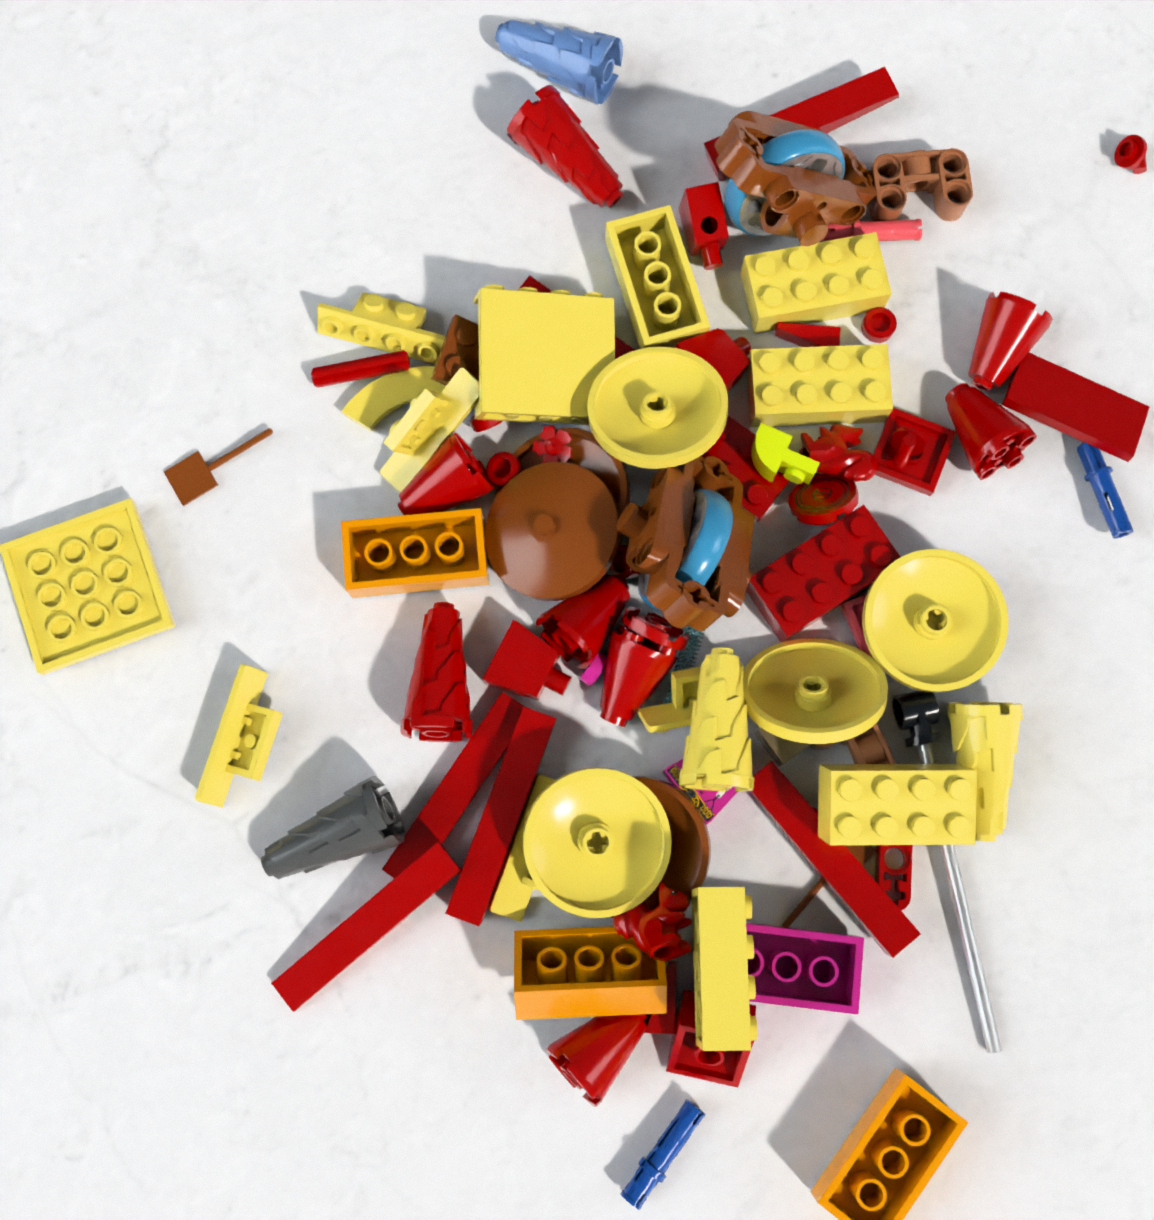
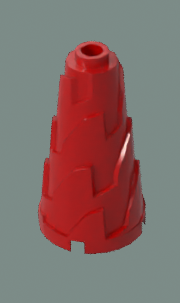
[507,85,623,208]
[400,602,472,742]

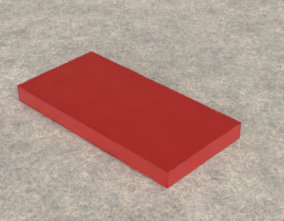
[1002,353,1150,462]

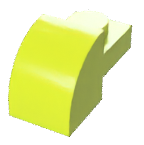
[751,423,820,484]

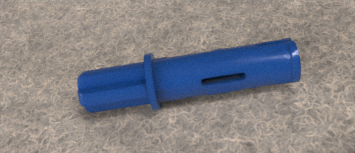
[1077,442,1134,539]

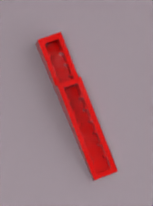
[704,67,899,182]
[445,706,557,926]
[750,761,921,958]
[271,842,462,1012]

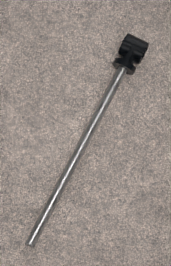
[892,691,1002,1053]

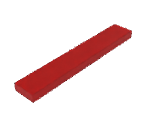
[382,691,524,878]

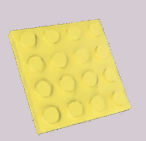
[0,498,176,675]

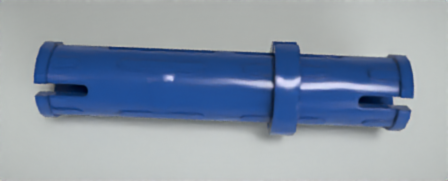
[620,1099,706,1210]

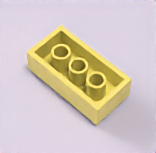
[605,205,710,349]
[740,232,892,334]
[747,344,893,428]
[818,764,977,846]
[691,887,757,1051]

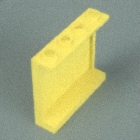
[474,284,615,425]

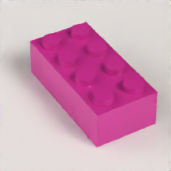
[746,922,864,1014]

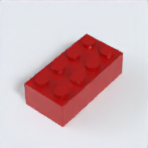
[746,505,901,642]

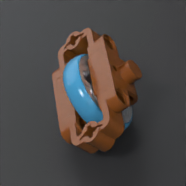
[714,111,877,246]
[616,456,755,631]

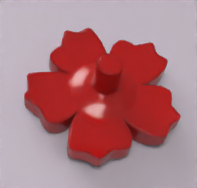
[532,425,573,463]

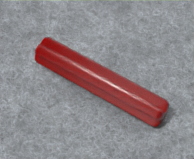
[311,350,410,388]

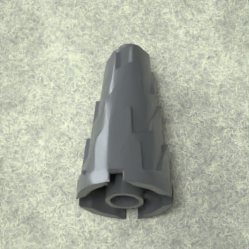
[261,776,405,879]

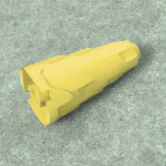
[679,647,754,792]
[948,702,1023,842]

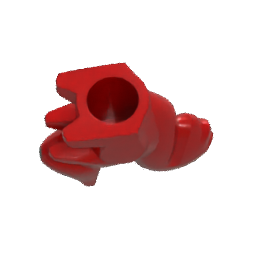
[799,424,878,482]
[613,883,692,962]

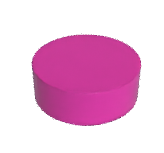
[578,651,607,686]

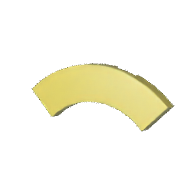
[342,366,446,432]

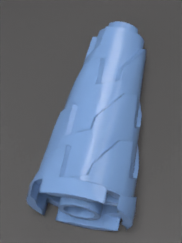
[495,20,623,105]

